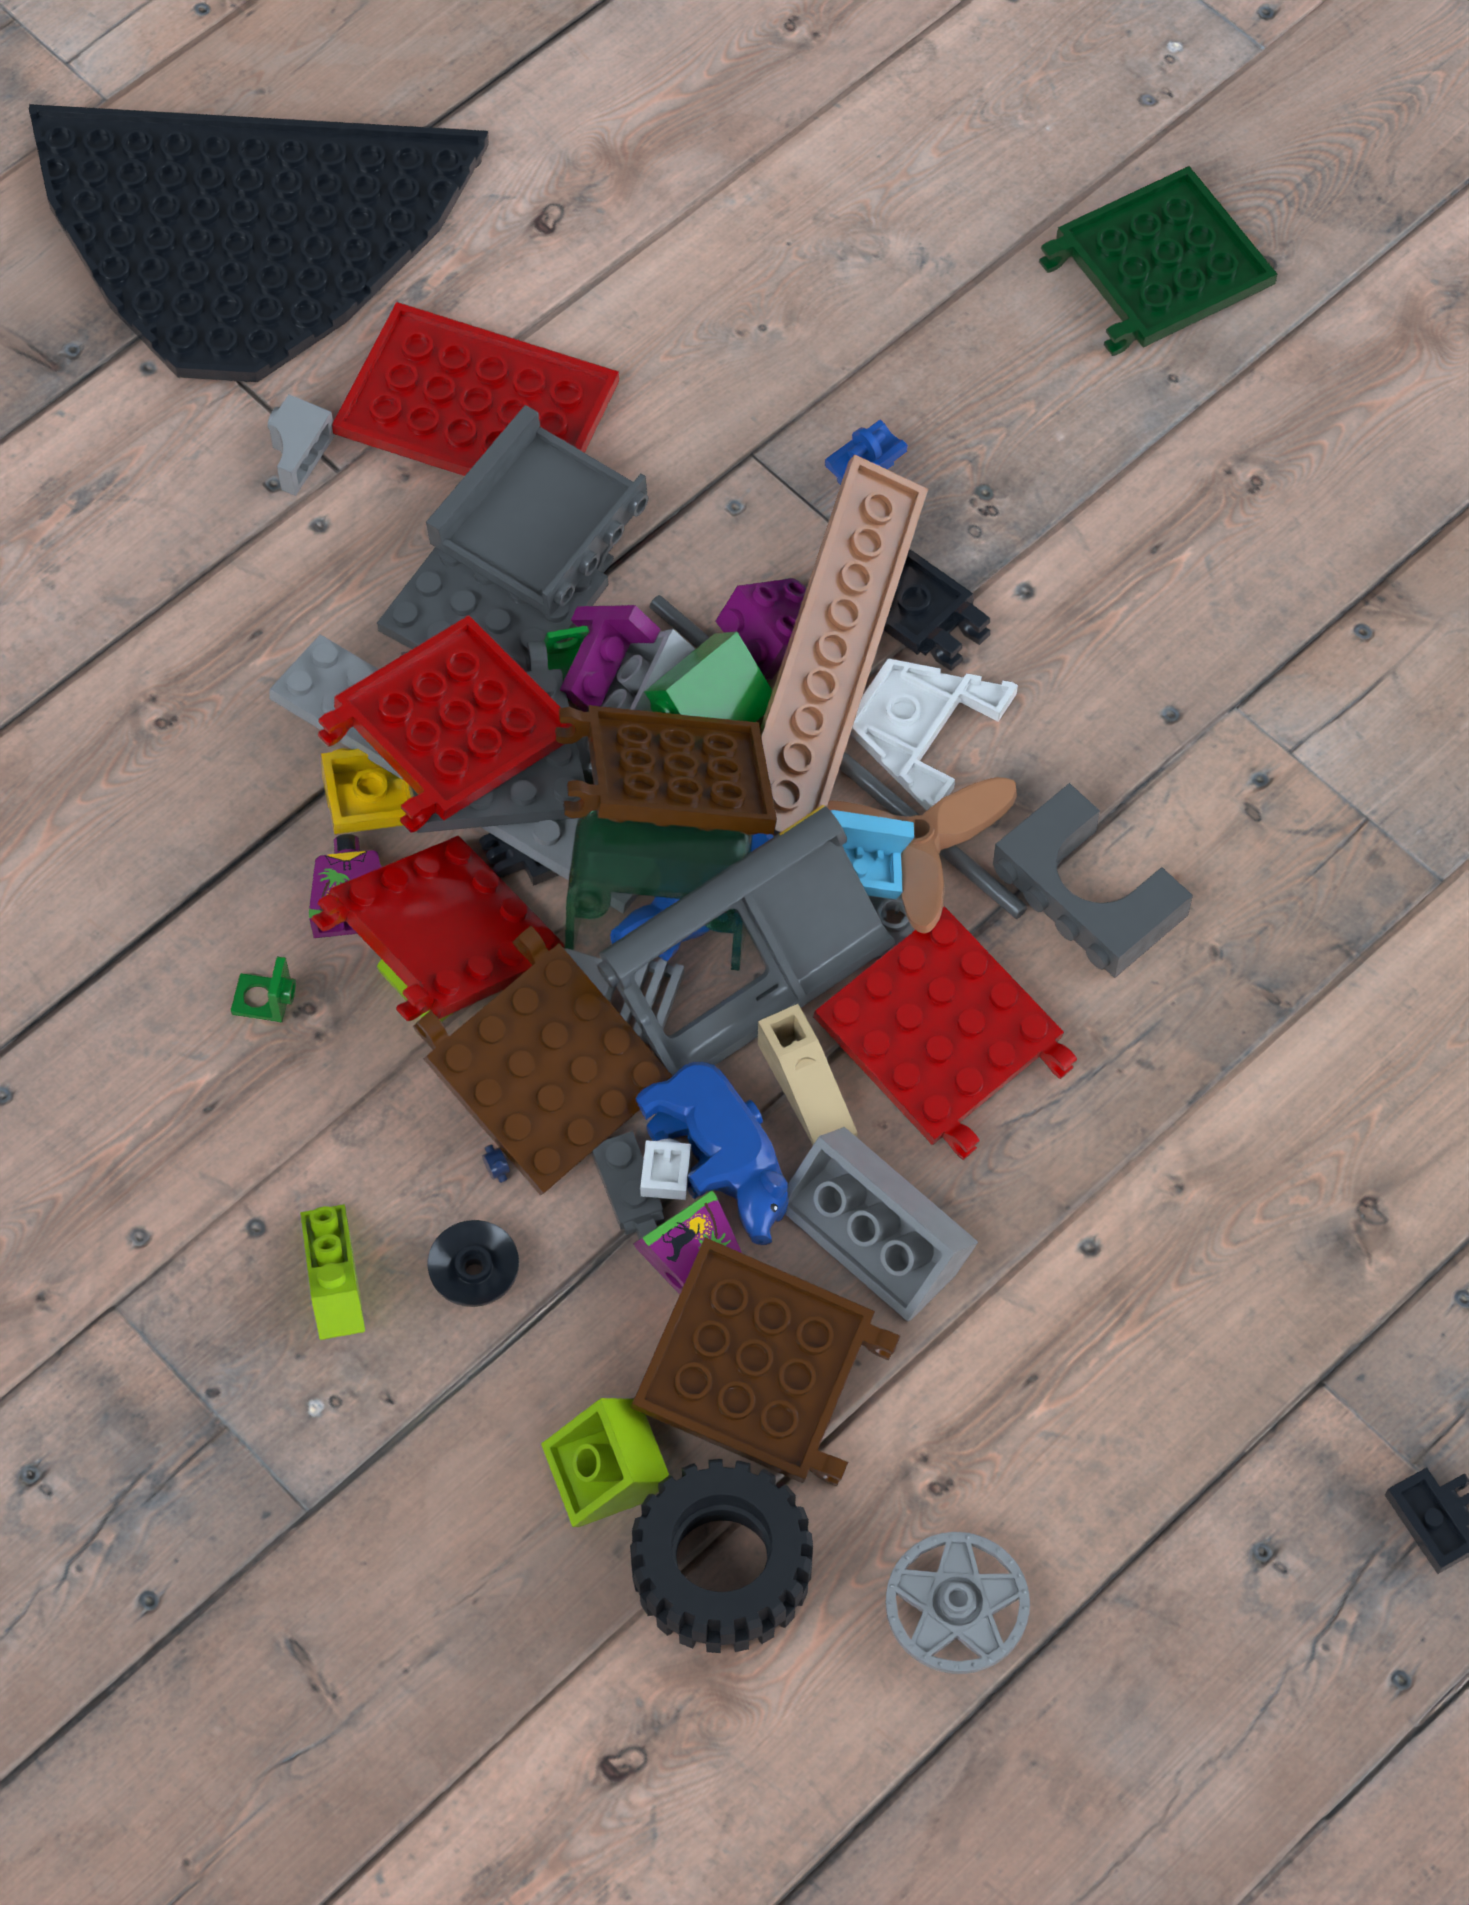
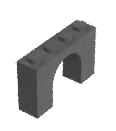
[993,783,1193,978]

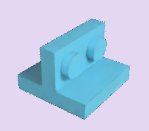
[831,810,914,900]

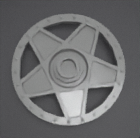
[886,1532,1030,1674]

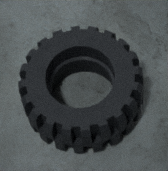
[630,1459,813,1653]

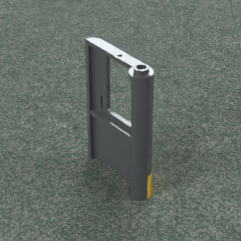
[597,805,896,1076]

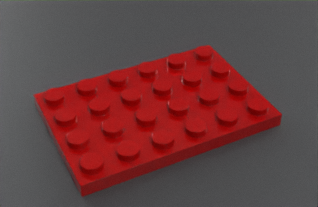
[332,302,619,476]

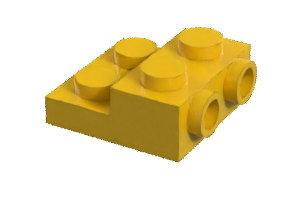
[321,748,411,834]

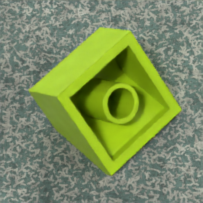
[541,1398,669,1527]

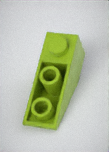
[300,1204,366,1340]

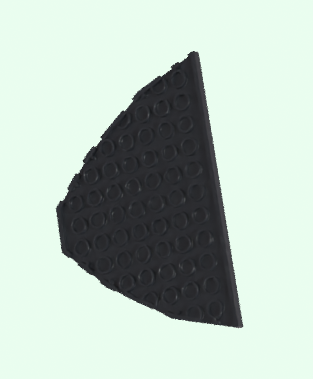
[28,104,489,382]

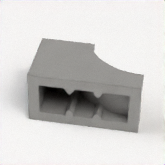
[268,394,335,496]

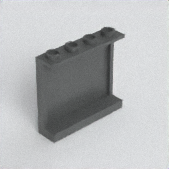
[426,405,649,617]

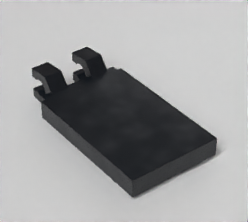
[884,548,990,671]

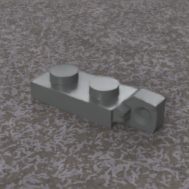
[591,1131,665,1239]

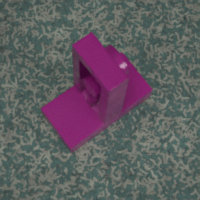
[560,605,661,712]

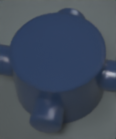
[482,1144,510,1183]

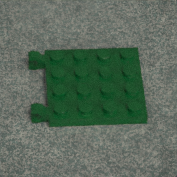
[1039,166,1278,356]

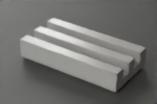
[620,959,684,1046]

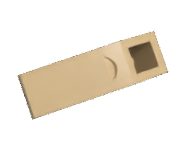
[758,1004,858,1145]

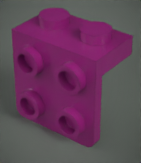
[715,578,806,680]

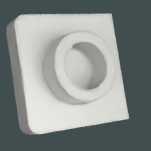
[640,1139,691,1200]

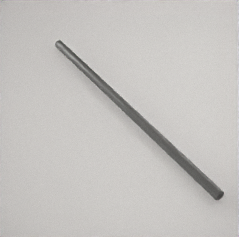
[649,595,1027,919]

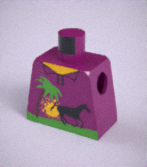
[309,834,381,938]
[633,1190,742,1295]

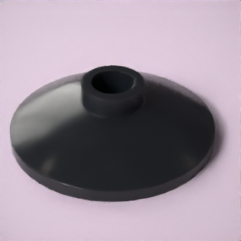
[427,1220,519,1307]

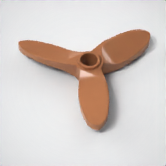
[827,777,1017,933]

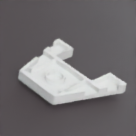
[850,659,1018,811]

